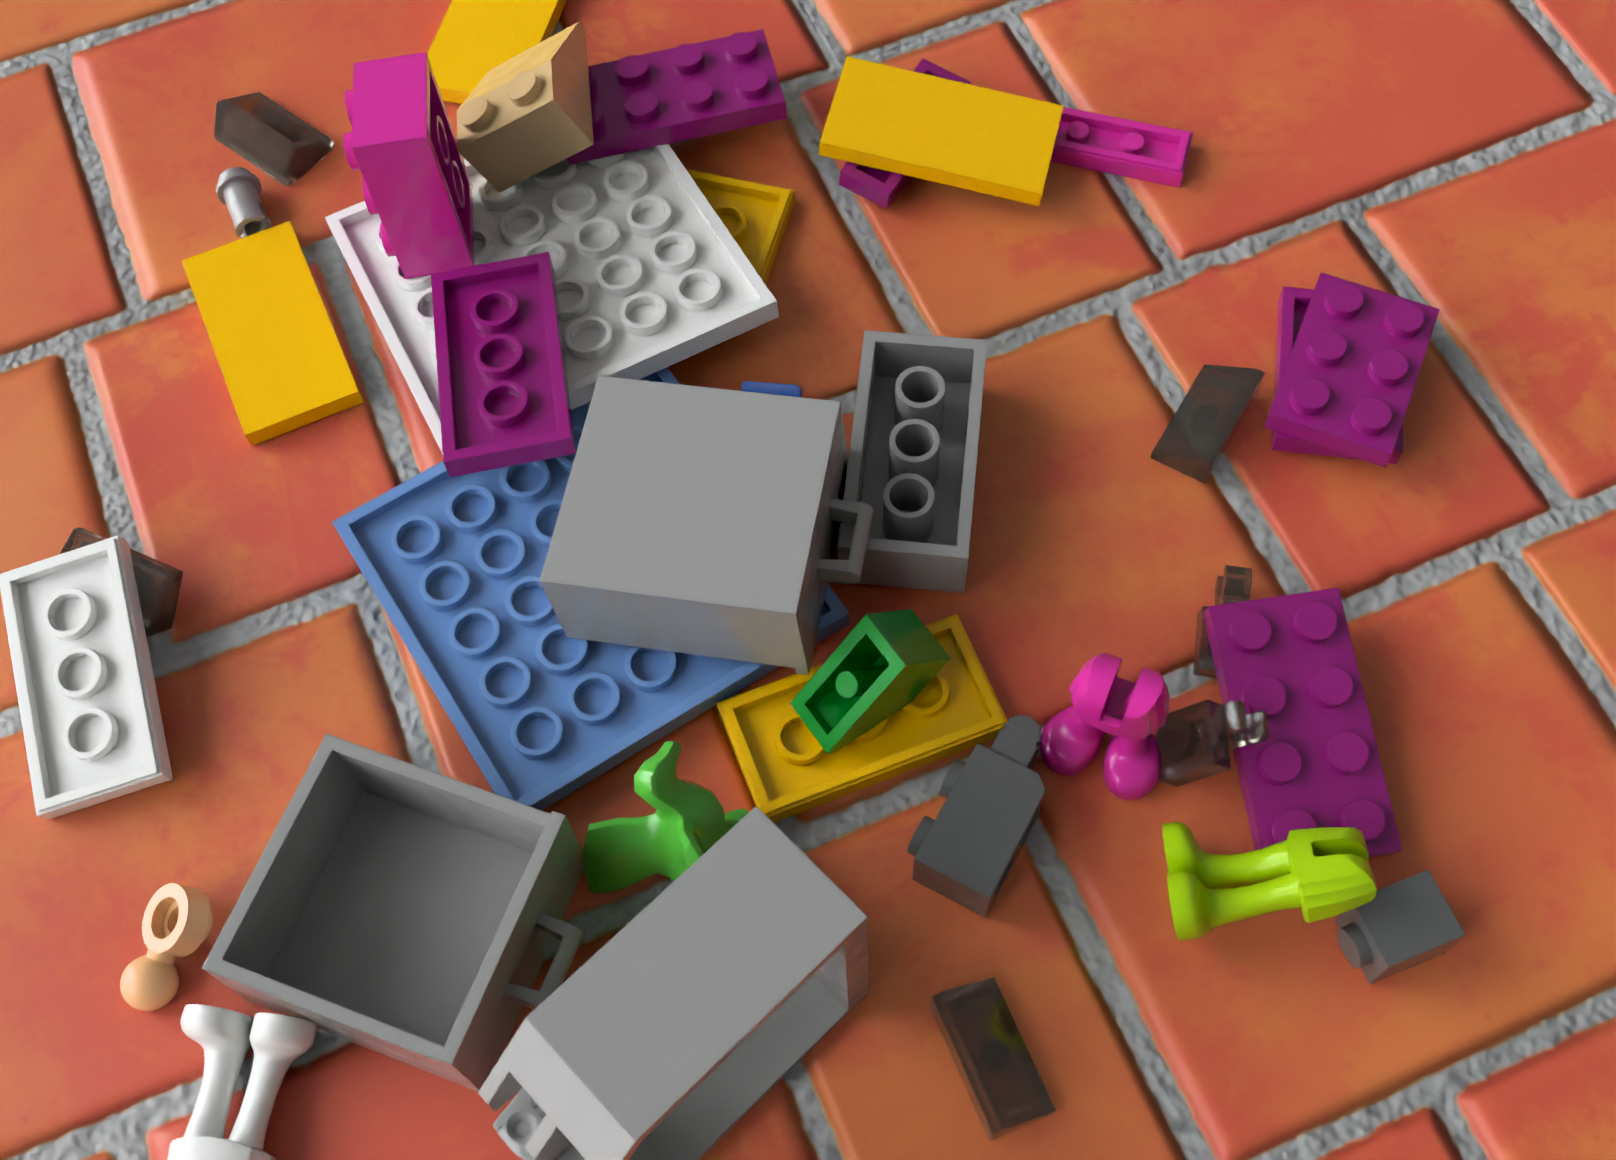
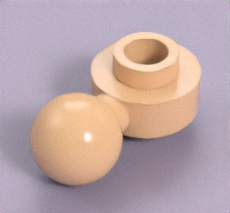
[120,883,213,1011]

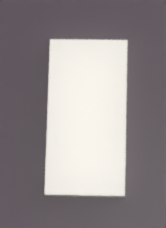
[0,535,173,819]

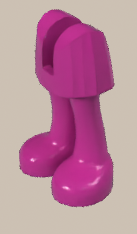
[1040,653,1170,800]

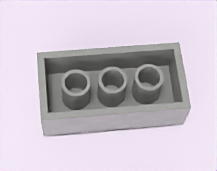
[837,330,987,593]

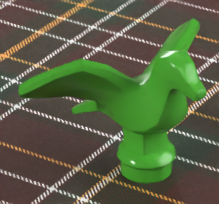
[583,741,749,893]

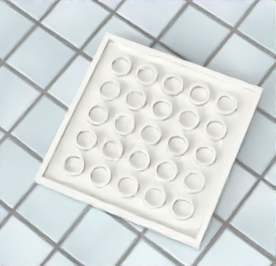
[325,144,779,454]

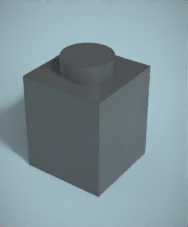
[1335,870,1466,984]

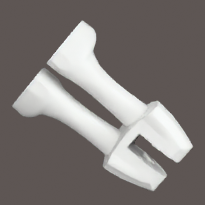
[167,1004,317,1160]

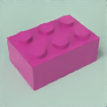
[343,52,474,279]

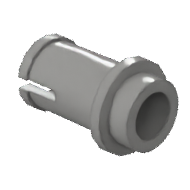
[216,167,272,238]

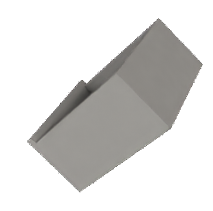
[540,375,874,675]
[202,733,585,1092]

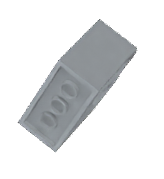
[478,806,869,1160]

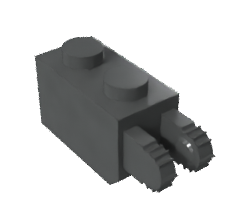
[907,714,1045,918]

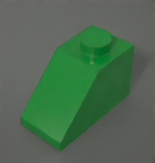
[790,609,951,754]

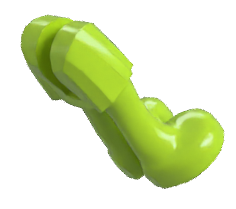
[1162,822,1377,941]

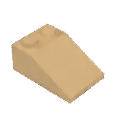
[457,22,594,193]

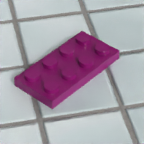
[567,29,787,165]
[431,252,576,477]
[1203,588,1403,858]

